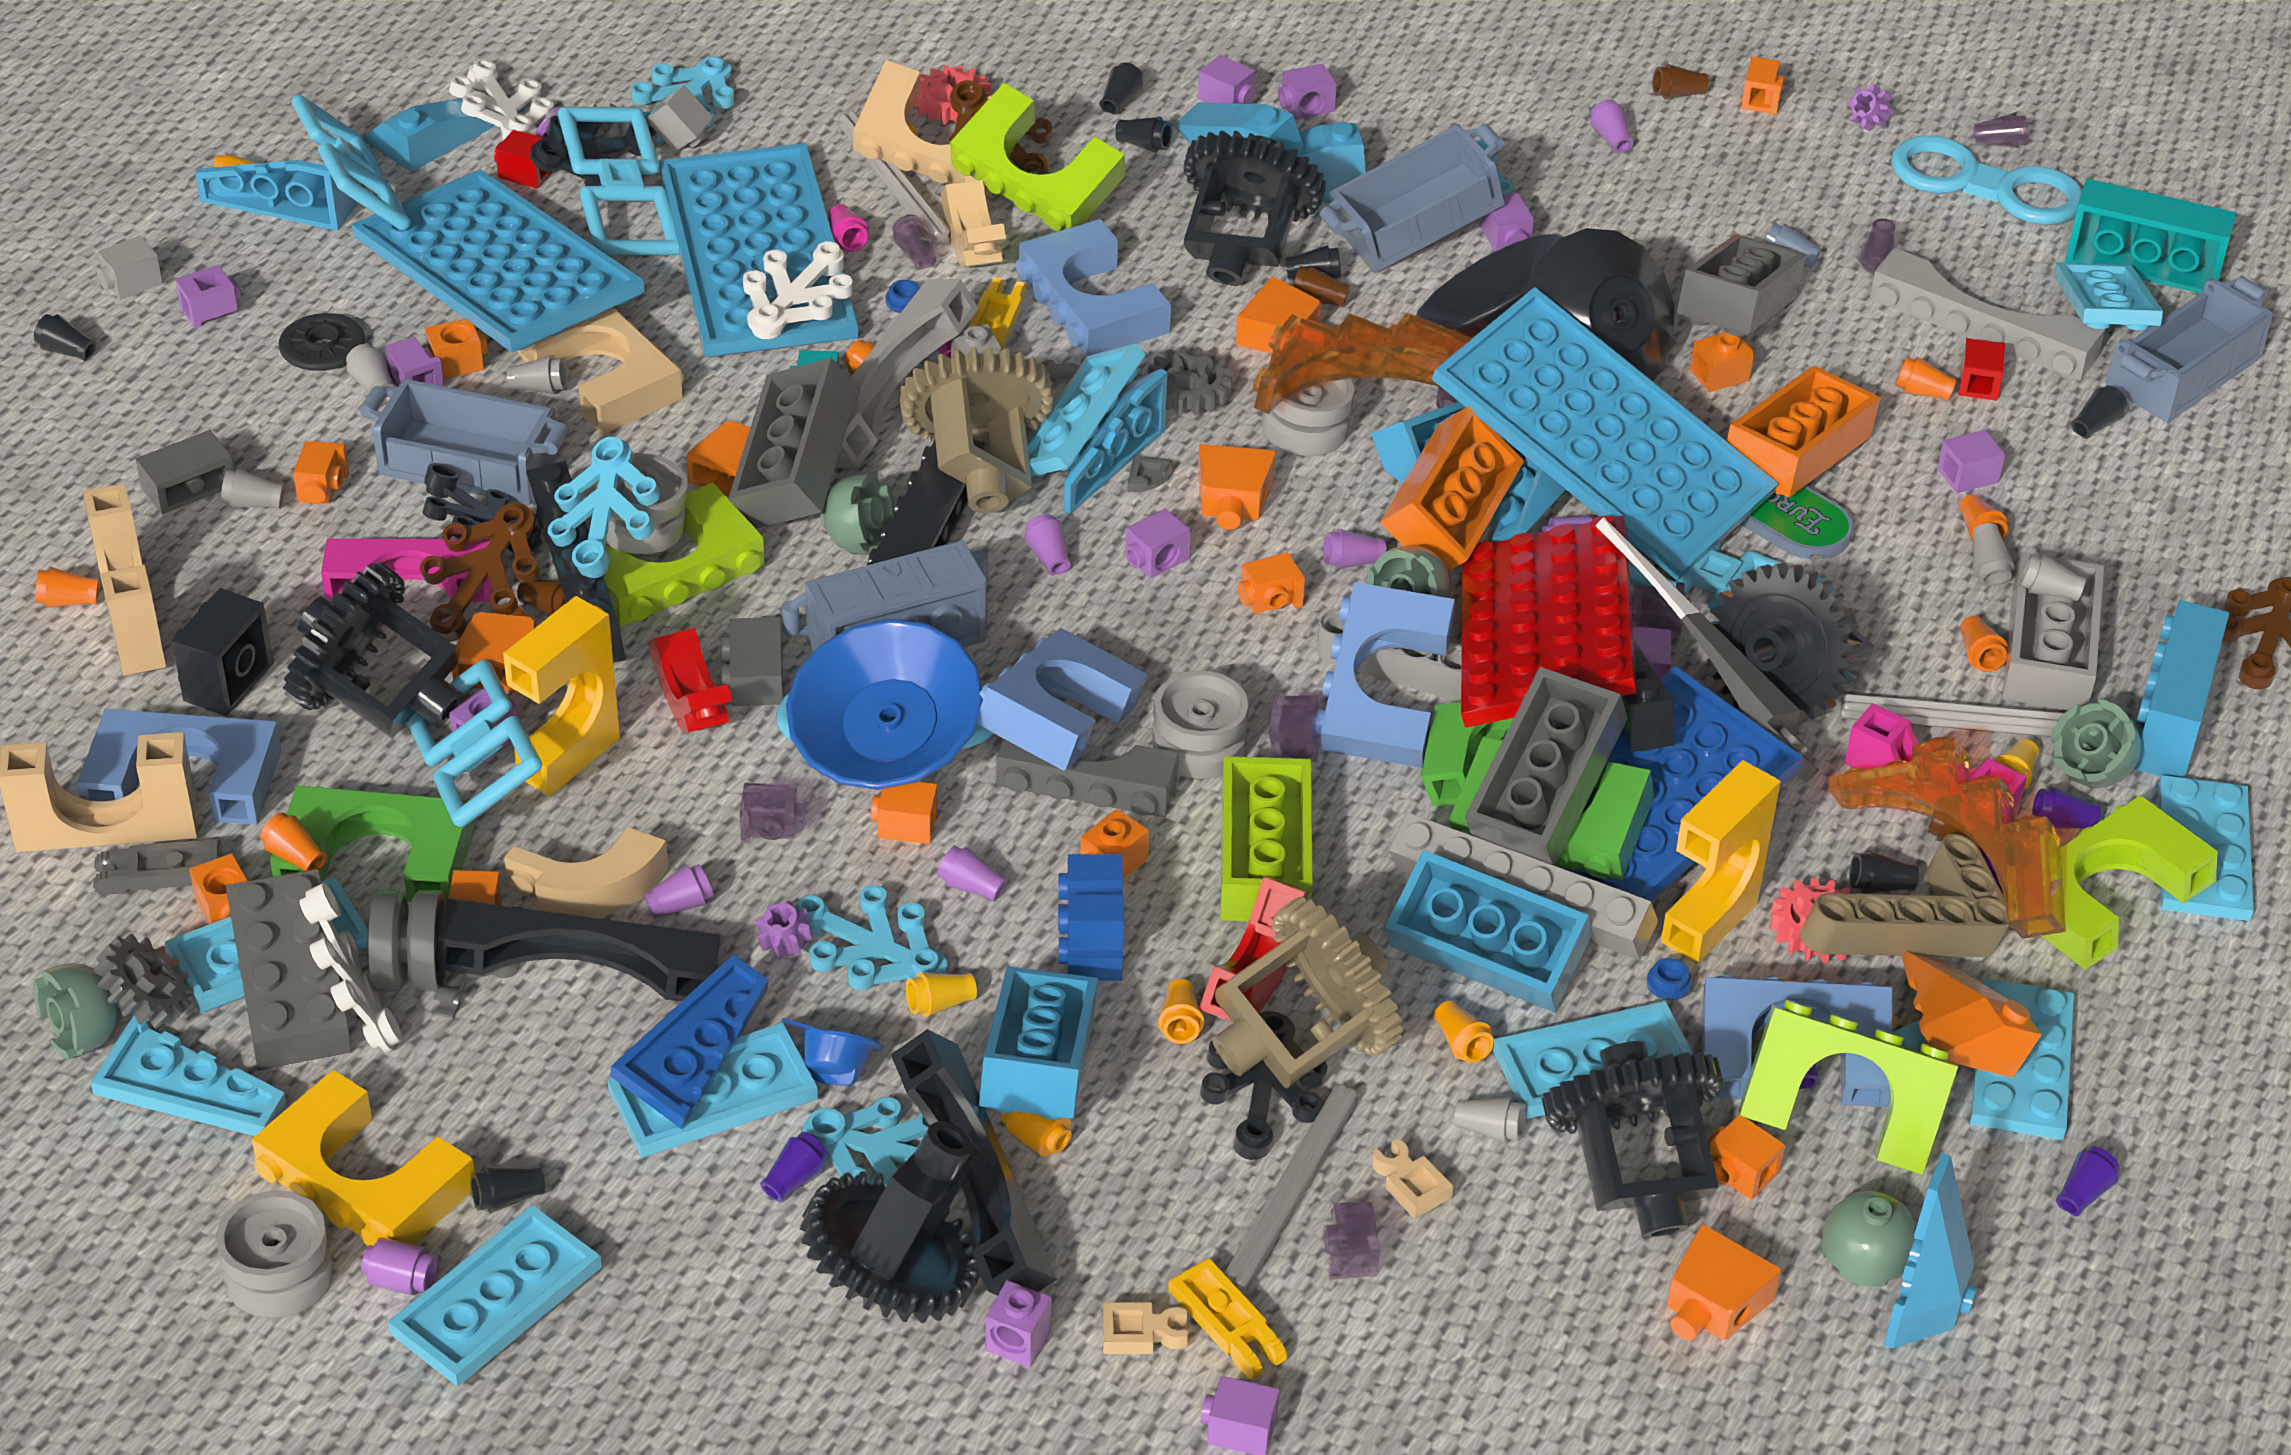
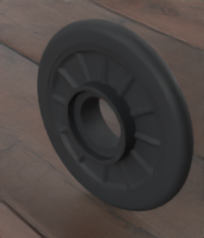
[278,313,365,371]

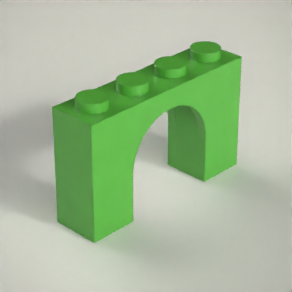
[1421,702,1604,806]
[1449,737,1654,880]
[270,785,475,903]

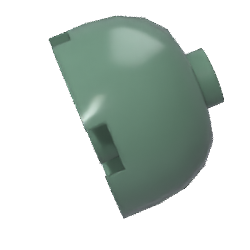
[821,472,895,555]
[1366,544,1451,598]
[2051,699,2142,788]
[34,963,120,1060]
[1821,1191,1917,1287]

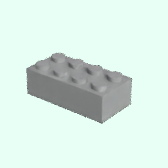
[2002,552,2104,710]

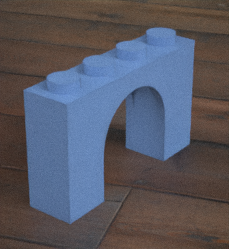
[1016,219,1171,357]
[1314,582,1455,768]
[977,628,1148,771]
[77,709,282,825]
[1701,975,1892,1107]

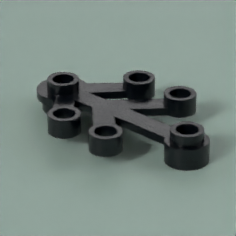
[529,116,657,186]
[422,463,543,553]
[1200,1011,1328,1160]

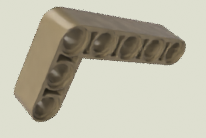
[1799,834,2013,957]

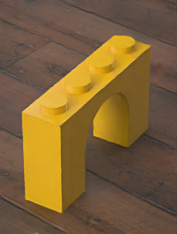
[503,596,620,796]
[1661,760,1781,964]
[252,1070,475,1246]

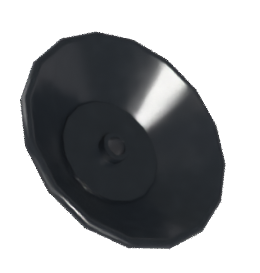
[1523,228,1675,382]
[1412,233,1563,340]

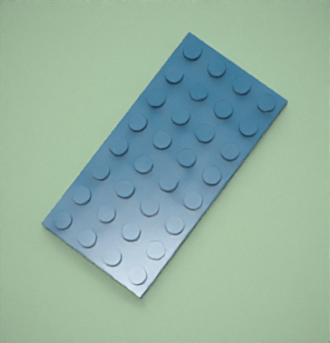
[659,143,858,357]
[351,169,645,353]
[1432,287,1779,581]

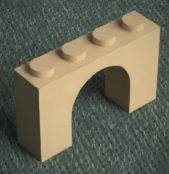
[853,60,1015,198]
[518,306,684,435]
[83,483,166,676]
[0,732,198,852]

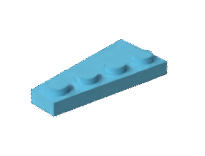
[91,1015,287,1136]

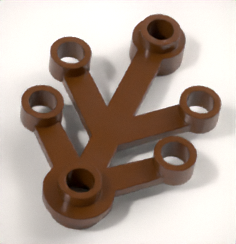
[949,80,1053,175]
[420,503,540,642]
[2222,577,2291,690]

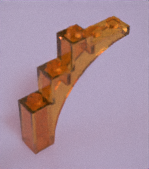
[1253,313,1472,414]
[1829,737,2066,939]

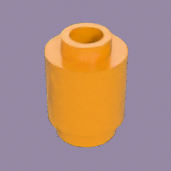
[1001,1111,1072,1157]

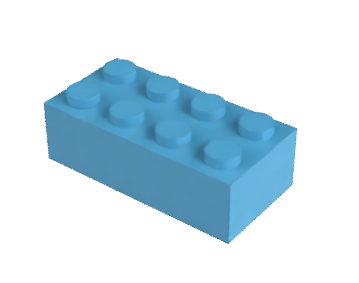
[2134,600,2229,778]
[1385,850,1592,1013]
[979,966,1098,1119]

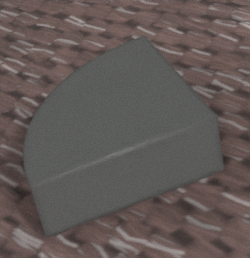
[1127,457,1173,492]

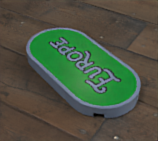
[1740,486,1853,559]

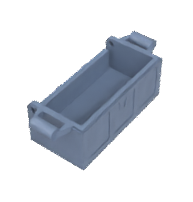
[1320,124,1505,273]
[2105,276,2274,423]
[359,379,569,505]
[782,540,988,653]

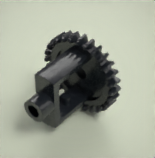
[1184,131,1326,286]
[283,562,463,739]
[1707,563,1874,724]
[1541,1041,1724,1239]
[800,1121,980,1323]

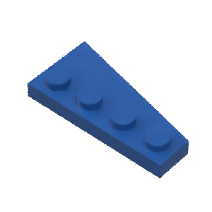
[610,954,769,1129]

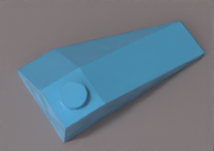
[363,93,525,172]
[1175,102,1304,154]
[1296,122,1366,203]
[195,160,357,231]
[1064,369,1168,514]
[1371,401,1504,483]
[1492,440,1566,542]
[1884,1153,1978,1348]

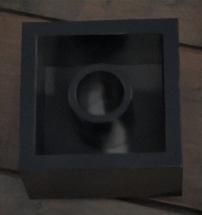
[171,588,274,717]

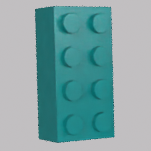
[2065,178,2237,293]

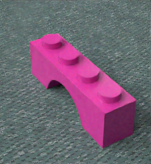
[321,539,493,602]
[1844,703,2027,837]

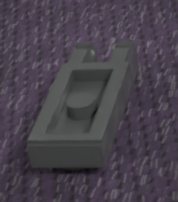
[93,839,222,895]

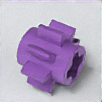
[1847,83,1895,131]
[755,901,813,959]

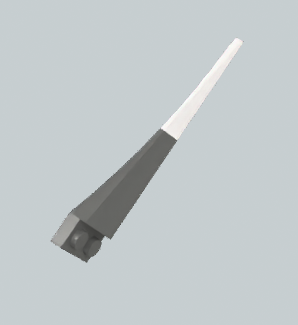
[1595,517,1819,782]

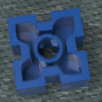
[1058,854,1124,981]

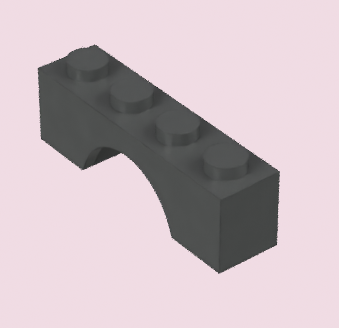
[996,738,1178,818]

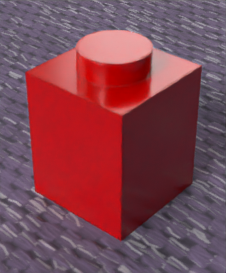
[494,129,552,189]
[1958,338,2005,401]

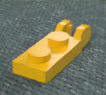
[968,277,1027,351]
[1168,1258,1287,1380]

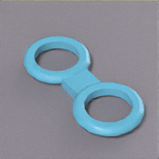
[1891,135,2082,225]

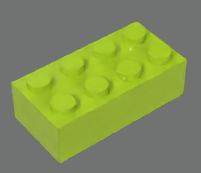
[1220,756,1313,922]

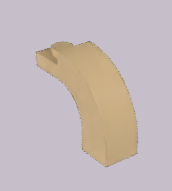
[941,180,1006,267]
[504,827,669,918]

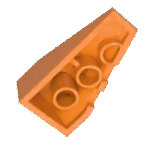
[1902,951,2042,1078]

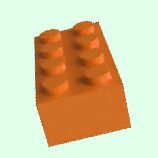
[1727,365,1881,498]
[1380,406,1524,571]

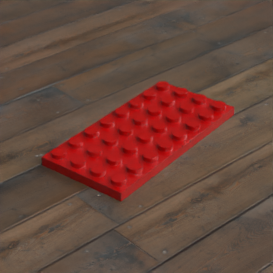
[1461,515,1637,728]

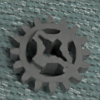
[1148,347,1232,415]
[94,934,193,1028]

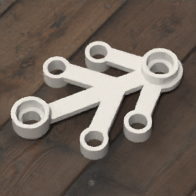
[449,59,554,140]
[743,241,853,339]
[300,883,403,1053]

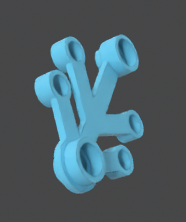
[631,56,734,143]
[547,437,661,578]
[794,885,947,990]
[803,1097,928,1187]

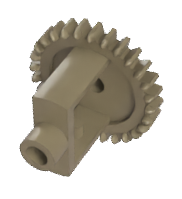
[899,347,1054,513]
[1212,896,1403,1088]

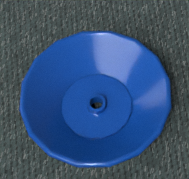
[786,619,983,790]

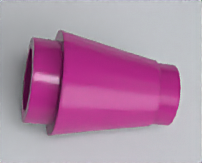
[829,204,869,252]

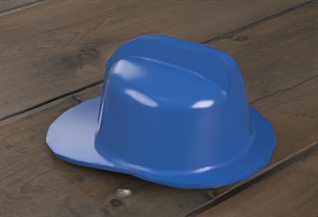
[782,1018,884,1086]

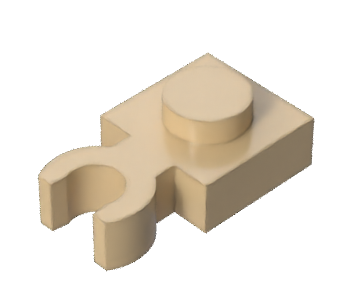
[1372,1138,1453,1219]
[1103,1302,1188,1354]

